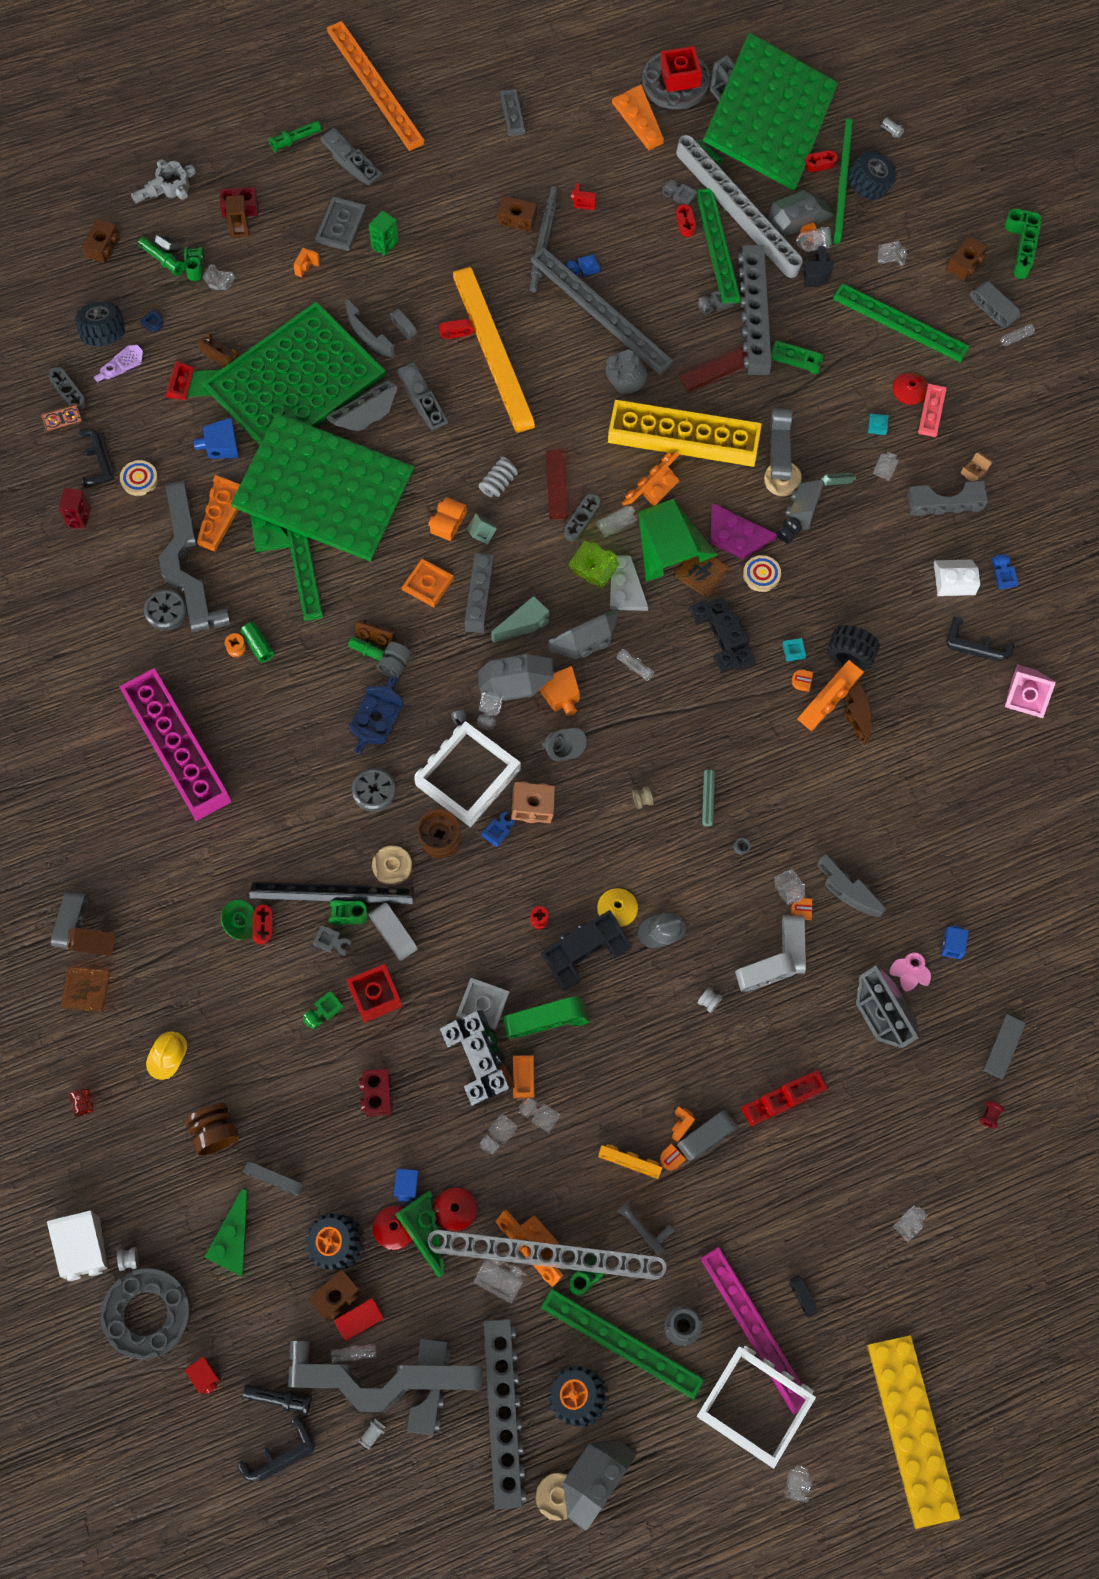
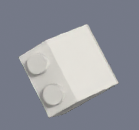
[934,560,980,596]

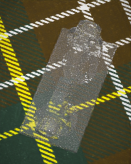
[595,506,637,538]

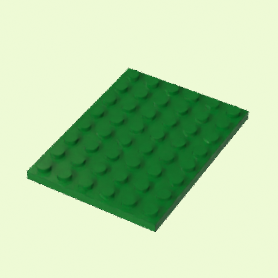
[702,33,838,191]
[202,302,386,446]
[231,413,414,562]

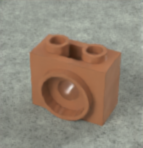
[511,781,555,823]

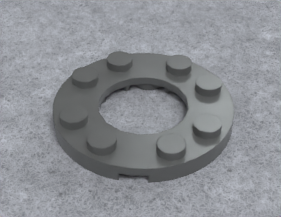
[642,53,710,110]
[101,1268,190,1360]

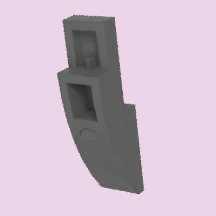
[321,128,382,185]
[398,362,448,431]
[817,854,886,918]

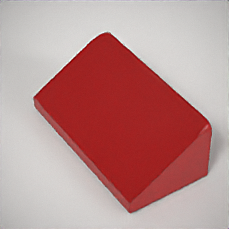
[165,361,194,400]
[334,1298,384,1342]

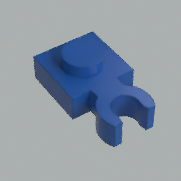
[481,812,515,847]

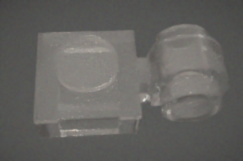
[477,691,503,730]
[518,1097,561,1133]
[479,1114,518,1155]

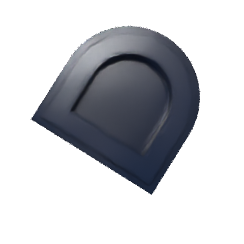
[140,310,163,332]

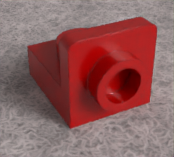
[571,183,596,210]

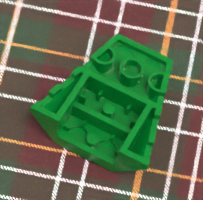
[638,499,717,582]

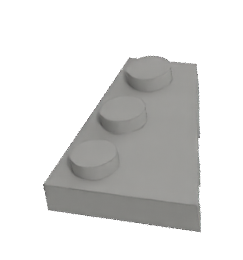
[610,555,648,611]

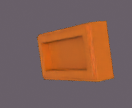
[513,1055,534,1098]

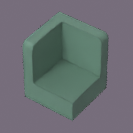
[467,513,497,545]

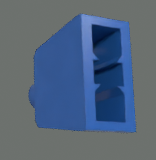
[193,418,239,459]

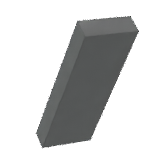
[500,89,525,136]
[983,1014,1026,1079]

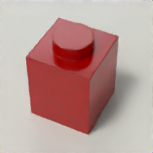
[184,1357,221,1394]

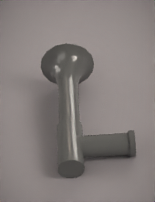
[614,1199,675,1255]

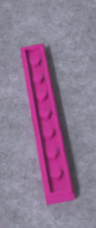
[700,1247,806,1415]

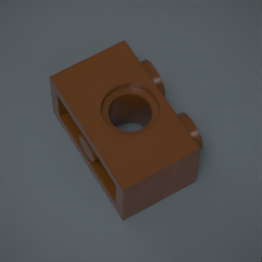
[497,196,537,232]
[82,219,120,263]
[947,236,987,281]
[308,1269,360,1322]

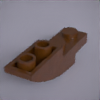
[833,667,871,745]

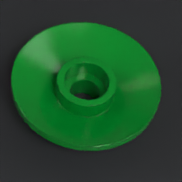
[221,900,255,940]

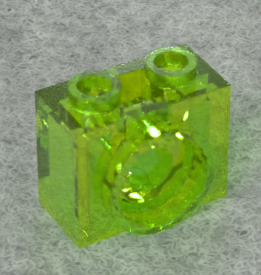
[568,541,620,589]

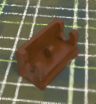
[198,333,240,367]
[67,928,115,956]

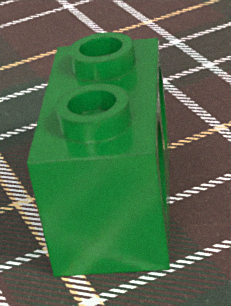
[369,211,399,256]

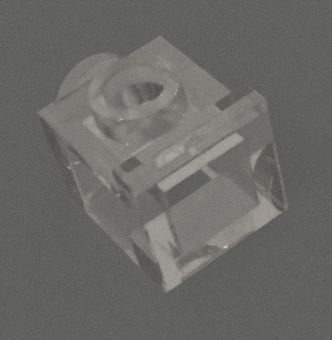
[892,1205,927,1242]
[784,1466,812,1503]

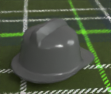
[542,728,587,761]
[638,912,686,949]

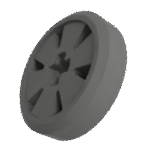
[144,589,187,631]
[352,768,396,812]

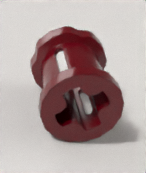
[979,1101,1004,1129]

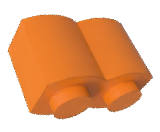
[428,497,467,541]

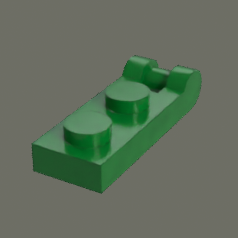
[771,341,824,374]

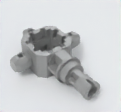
[131,159,196,204]

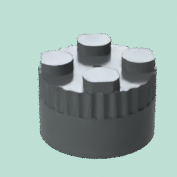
[605,349,647,394]

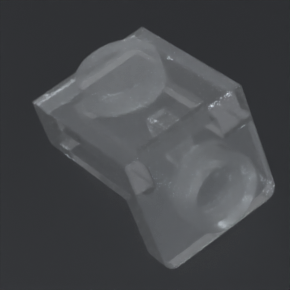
[878,241,907,266]
[203,264,235,291]
[872,451,900,481]

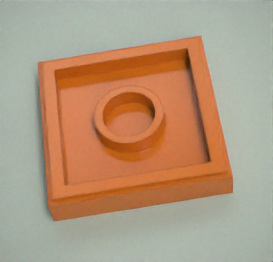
[402,558,454,608]

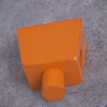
[540,666,580,716]

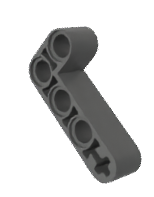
[769,408,792,480]

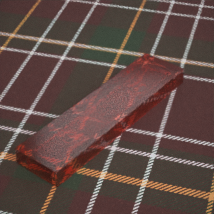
[679,347,747,392]
[546,450,568,519]

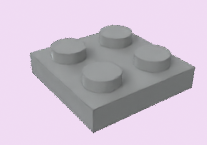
[456,978,510,1031]

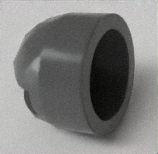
[451,710,467,725]
[733,838,751,855]

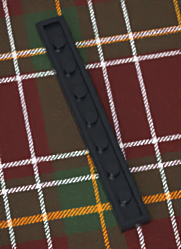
[249,882,414,904]

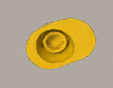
[146,1032,187,1080]

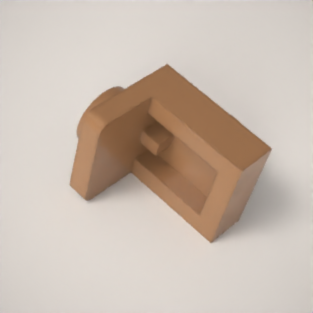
[961,452,993,482]

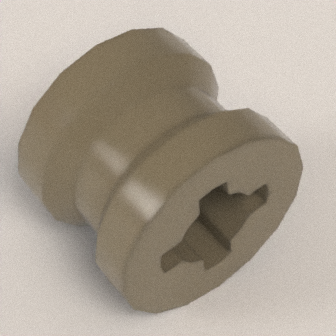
[632,786,653,809]

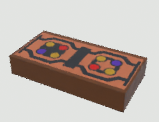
[41,403,83,432]

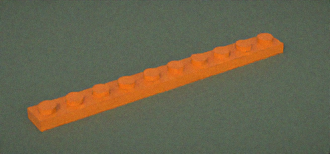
[327,21,424,151]

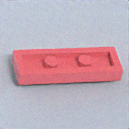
[918,384,947,437]

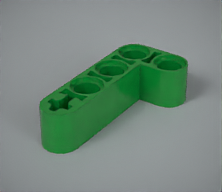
[1004,209,1042,279]
[503,997,589,1039]

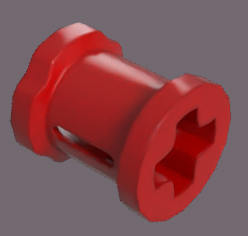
[530,906,549,930]

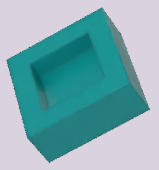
[868,413,888,435]
[782,638,806,662]

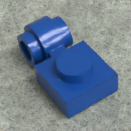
[564,254,600,277]
[992,554,1018,590]

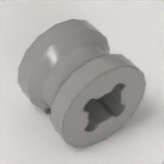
[697,987,723,1013]
[117,1247,139,1271]

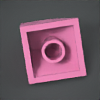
[1005,664,1056,718]

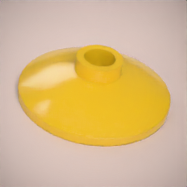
[597,888,638,927]

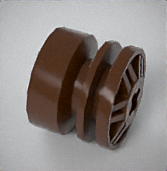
[417,809,462,859]
[184,1103,240,1156]

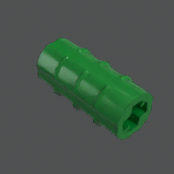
[241,622,274,663]

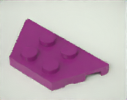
[710,503,777,559]

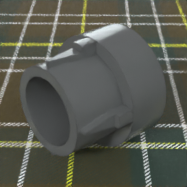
[664,1306,702,1346]

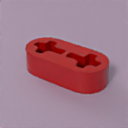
[805,150,838,172]
[676,204,696,237]
[439,319,474,339]
[252,905,272,944]

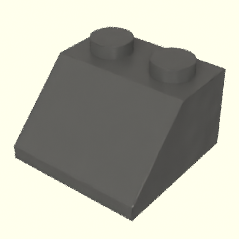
[785,480,824,530]

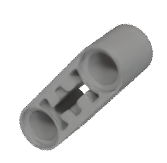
[368,902,418,961]
[782,915,806,973]
[735,952,797,992]

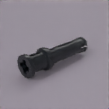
[242,1384,312,1416]

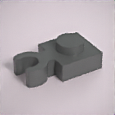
[313,925,352,956]

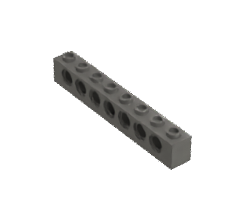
[738,245,771,375]
[484,1319,526,1510]

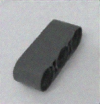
[970,281,1020,328]
[51,890,88,949]
[677,1109,738,1163]

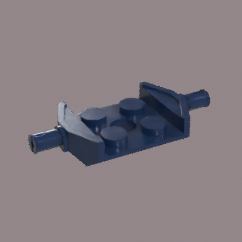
[349,676,404,754]

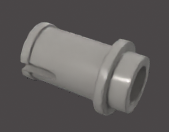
[881,117,904,138]
[358,1419,386,1450]

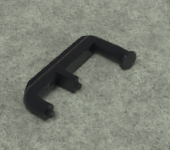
[78,428,114,487]
[947,616,1015,661]
[237,1414,315,1481]

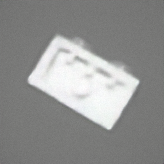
[473,1259,527,1304]

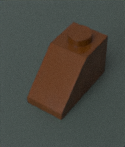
[226,195,249,238]

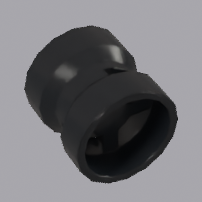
[776,517,802,544]

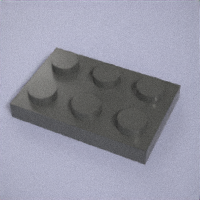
[315,197,367,251]

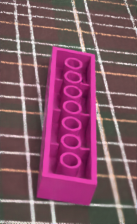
[119,668,231,821]

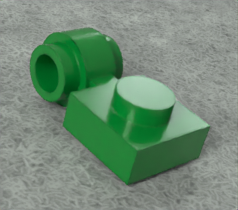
[303,991,344,1030]

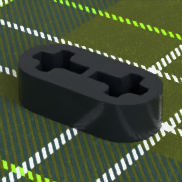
[788,1275,818,1318]

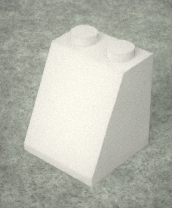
[47,1211,108,1281]

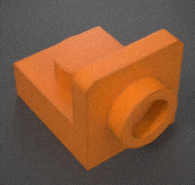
[294,248,320,277]
[672,1107,695,1143]

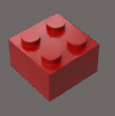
[660,46,702,92]
[346,964,402,1023]

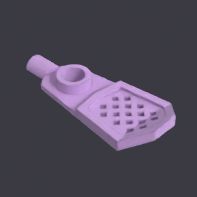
[93,345,143,383]

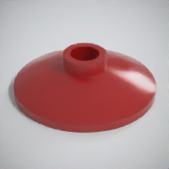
[892,373,928,405]
[434,1188,477,1231]
[373,1206,412,1250]

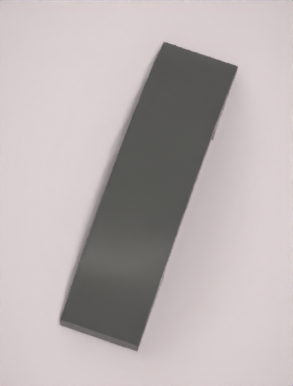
[345,299,395,358]

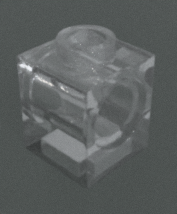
[774,869,805,906]

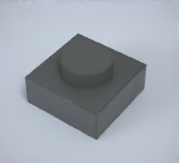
[155,235,181,251]

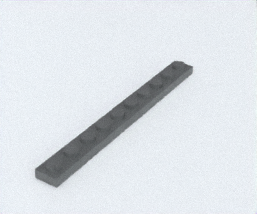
[531,247,673,375]

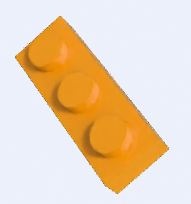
[598,1144,662,1179]

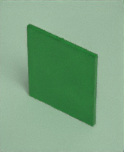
[187,369,221,397]

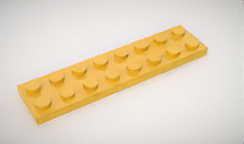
[867,1335,960,1529]

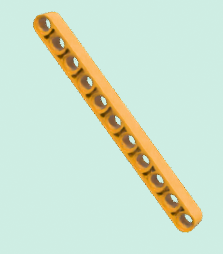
[453,267,535,433]

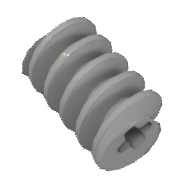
[479,457,518,497]

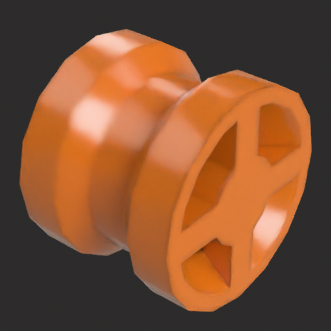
[225,633,246,657]

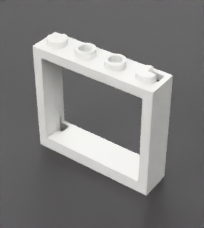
[415,721,521,827]
[697,1346,816,1469]

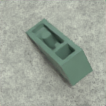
[491,596,549,643]

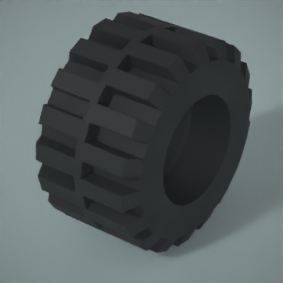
[826,625,880,671]

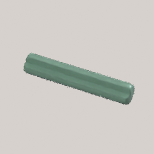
[821,472,856,485]
[702,770,715,827]

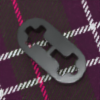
[390,309,417,340]

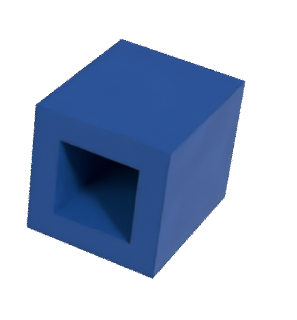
[941,926,968,959]
[394,1169,419,1203]

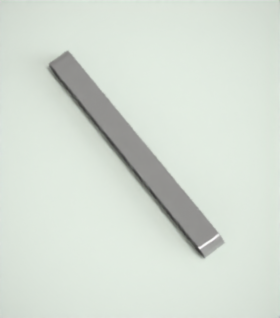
[676,135,803,278]
[428,1230,666,1280]

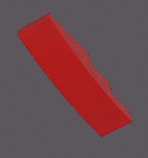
[741,1070,828,1127]

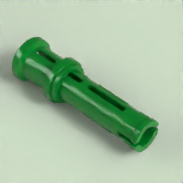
[269,120,321,152]
[138,236,185,276]

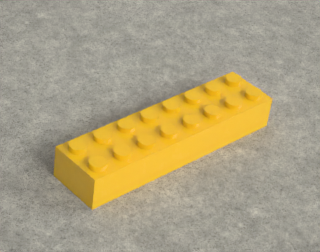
[608,400,762,467]

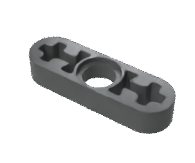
[48,367,86,412]
[564,494,600,542]
[243,1161,303,1196]

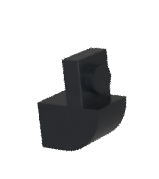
[803,246,834,287]

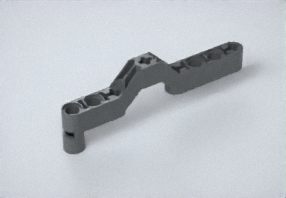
[159,481,231,633]
[288,1341,483,1412]

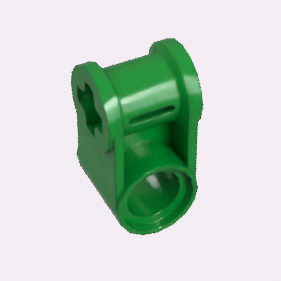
[184,246,205,281]
[329,900,369,925]
[569,1255,605,1296]

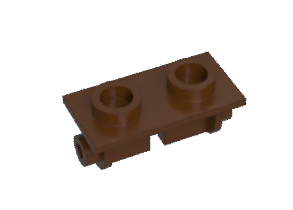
[355,619,396,647]

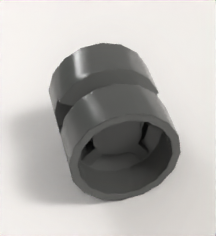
[377,642,411,678]

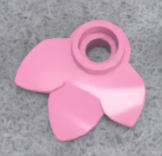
[889,952,931,992]

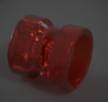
[68,1089,95,1117]

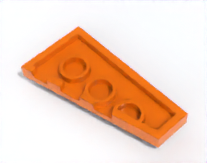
[612,85,664,151]
[197,475,240,552]

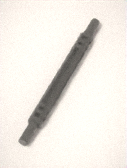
[529,186,558,292]

